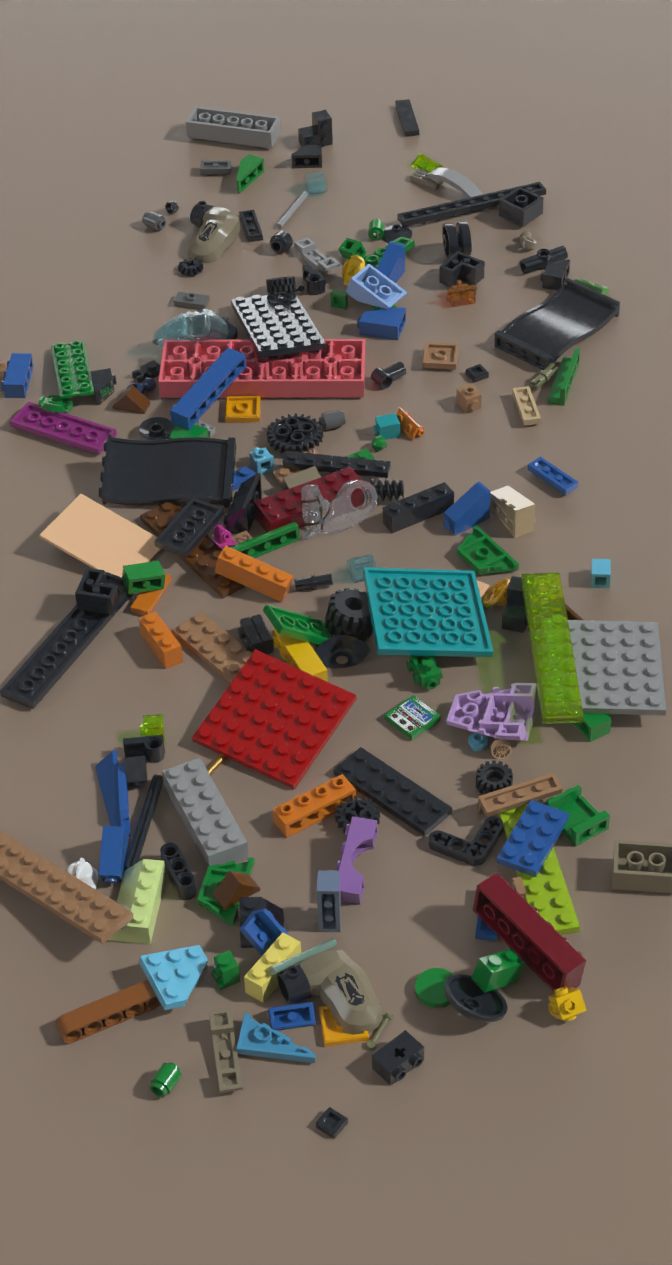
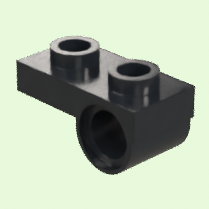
[302,264,326,295]
[123,735,165,763]

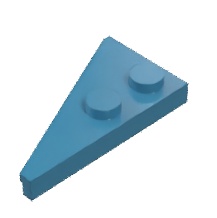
[236,1013,316,1063]

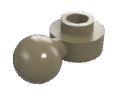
[520,231,537,250]

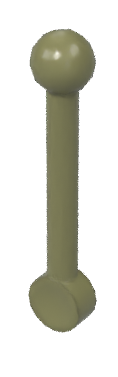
[367,1012,393,1050]

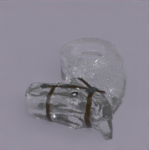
[301,480,378,540]

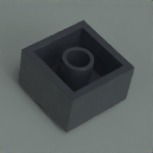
[499,186,544,227]

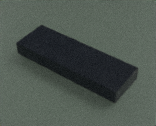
[239,210,263,242]

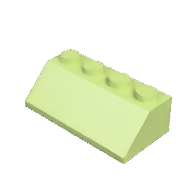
[108,859,166,944]

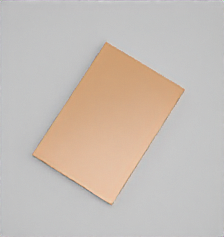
[39,494,162,577]

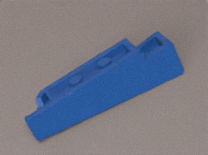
[95,750,131,837]

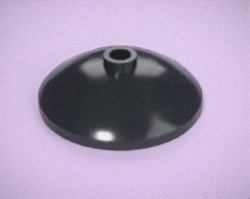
[444,974,508,1023]

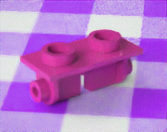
[210,524,237,549]

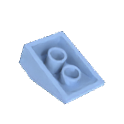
[345,264,407,310]

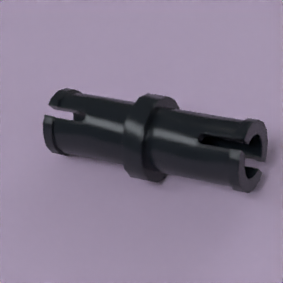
[294,573,333,591]

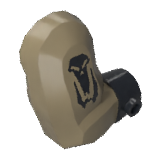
[188,201,240,263]
[277,949,383,1035]

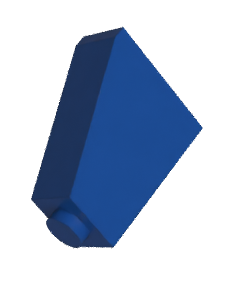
[377,241,405,283]
[357,307,406,340]
[443,481,490,536]
[99,826,130,884]

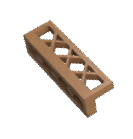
[477,773,563,817]

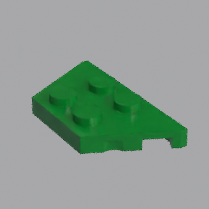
[457,525,519,575]
[197,857,255,926]

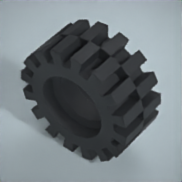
[266,276,296,293]
[476,760,513,795]

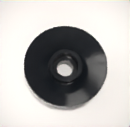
[382,224,412,243]
[139,417,174,440]

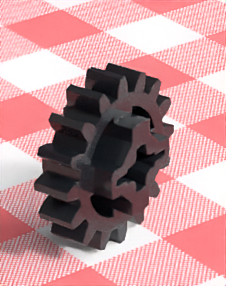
[335,796,380,833]

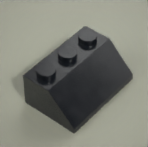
[224,473,262,534]

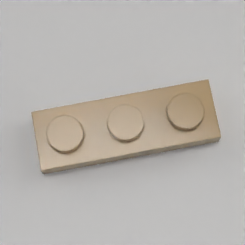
[512,386,541,426]

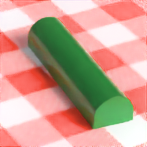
[230,522,300,558]

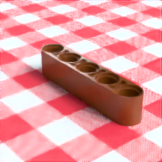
[55,980,161,1044]

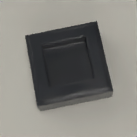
[466,364,489,383]
[316,1107,348,1139]

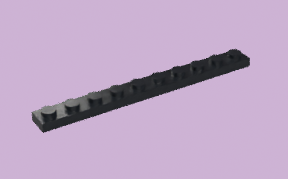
[397,182,546,227]

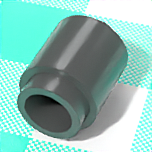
[142,211,166,231]
[319,410,346,430]

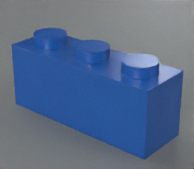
[1,353,34,398]

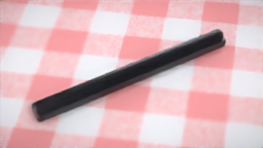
[124,774,163,870]

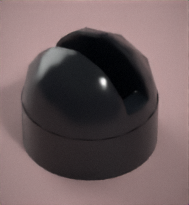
[165,201,179,214]

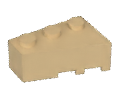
[490,486,536,538]

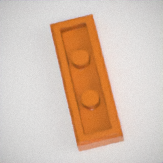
[130,574,172,615]

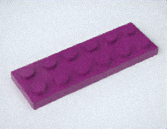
[10,402,117,455]

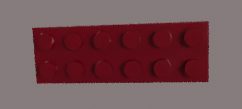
[254,467,368,533]
[472,872,586,993]

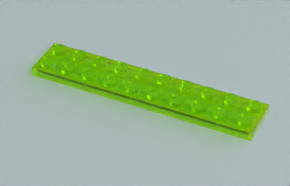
[521,572,584,724]

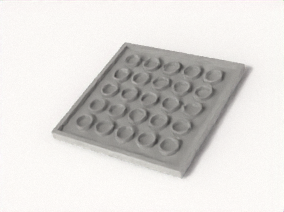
[540,619,666,715]

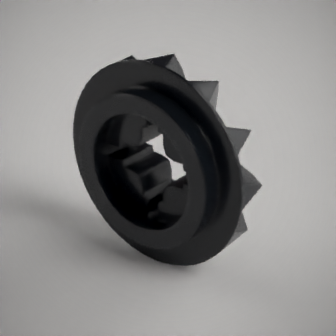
[178,258,204,276]

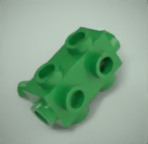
[406,655,443,690]

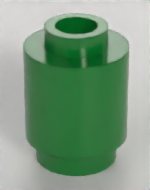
[368,219,384,241]
[149,1062,182,1098]

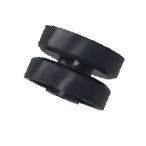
[442,221,472,259]

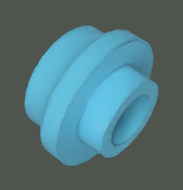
[468,733,488,751]

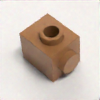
[456,383,482,413]

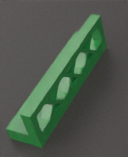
[548,348,580,406]

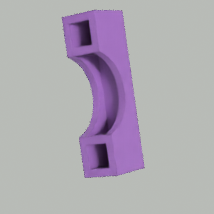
[336,817,378,904]

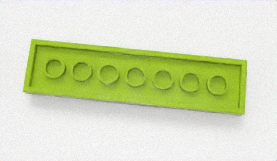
[498,801,580,935]

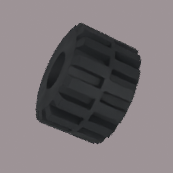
[324,588,373,641]

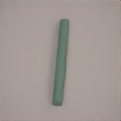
[269,938,337,975]

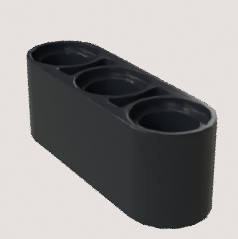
[160,842,196,900]

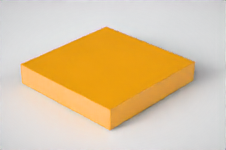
[225,396,260,423]
[318,1006,369,1047]

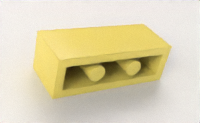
[244,933,301,1003]

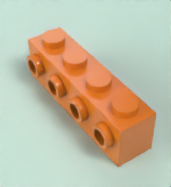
[215,546,293,602]
[273,774,356,838]

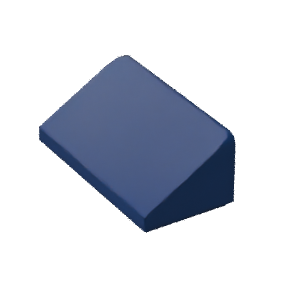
[268,1002,316,1030]

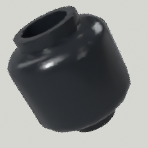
[270,230,293,254]

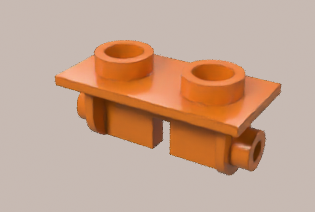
[396,407,424,441]

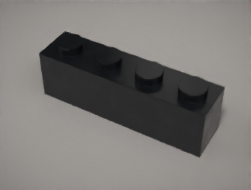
[382,482,454,533]

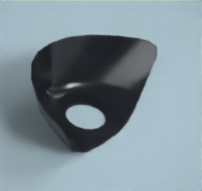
[316,635,370,668]

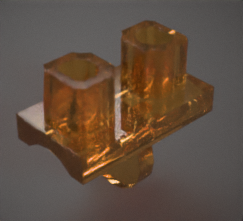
[446,280,477,307]

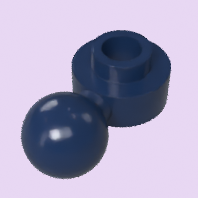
[127,378,156,395]

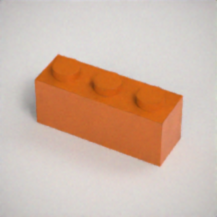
[138,611,183,669]

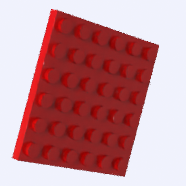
[192,649,357,790]

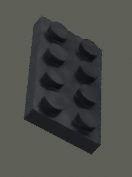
[154,498,224,558]

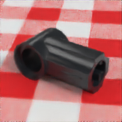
[371,361,406,389]

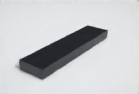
[395,99,420,136]

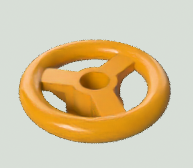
[482,578,510,608]

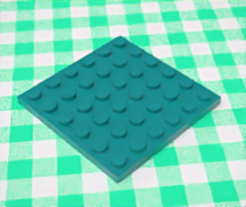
[363,567,493,657]

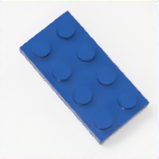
[497,800,569,877]

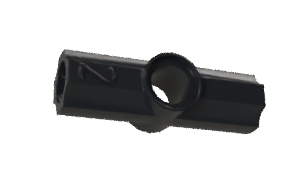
[519,246,568,273]

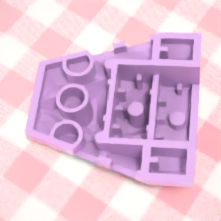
[446,683,537,741]

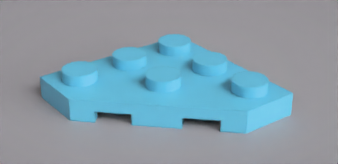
[139,945,208,1010]

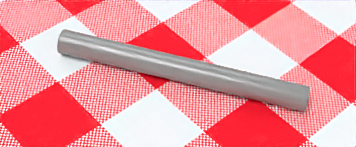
[276,191,309,229]

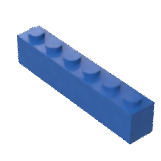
[170,348,246,430]

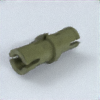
[529,363,558,391]

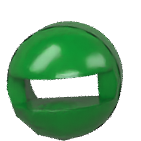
[372,435,387,451]

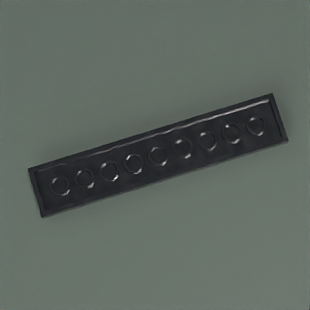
[0,572,133,709]

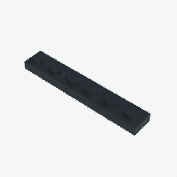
[282,451,391,478]

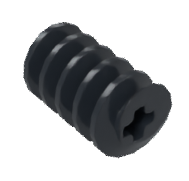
[368,478,404,501]

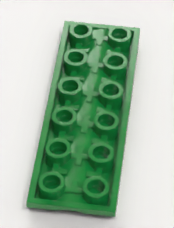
[51,341,95,400]

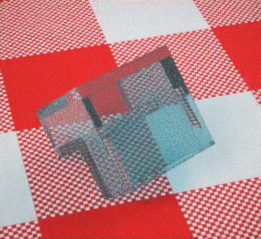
[304,171,327,194]
[347,554,376,583]

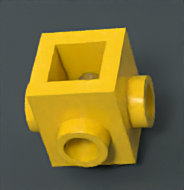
[548,987,587,1022]

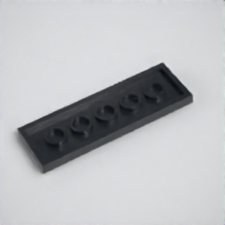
[333,747,452,836]

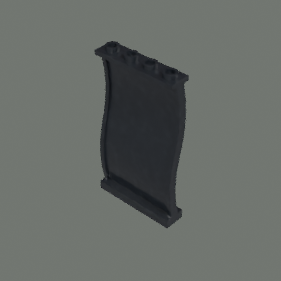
[494,278,620,370]
[98,434,237,508]

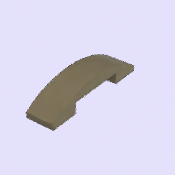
[208,1008,243,1093]

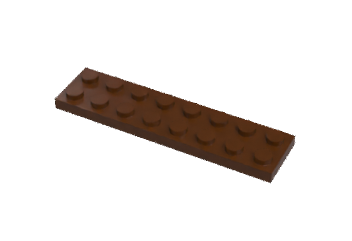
[140,502,246,599]

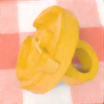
[342,255,365,286]

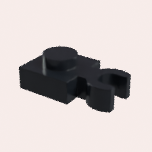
[132,360,161,383]

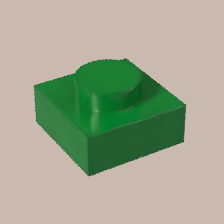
[330,290,348,310]

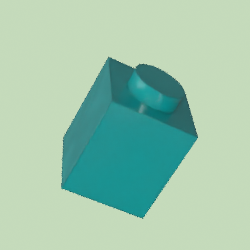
[373,413,400,440]

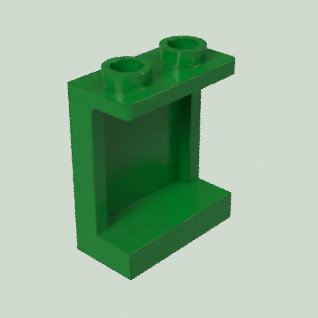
[546,785,610,847]

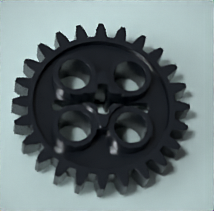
[267,413,323,453]

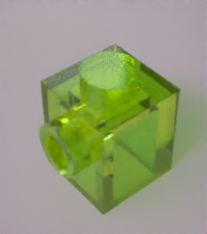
[140,714,166,745]

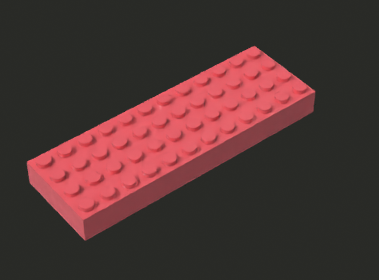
[158,339,366,398]

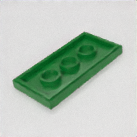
[263,605,333,645]

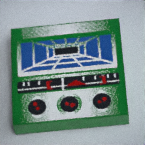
[385,695,441,740]

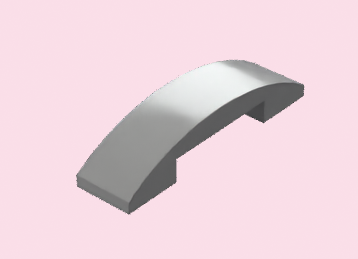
[427,168,482,199]
[294,237,340,272]

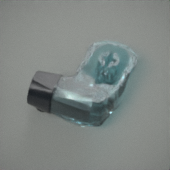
[152,309,238,346]

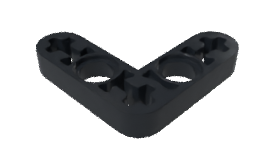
[428,816,503,866]

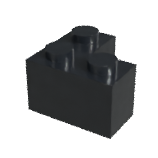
[298,110,333,147]
[439,251,485,288]
[75,568,119,615]
[502,576,537,633]

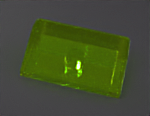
[411,153,443,172]

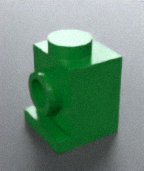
[338,238,367,260]
[211,950,240,990]

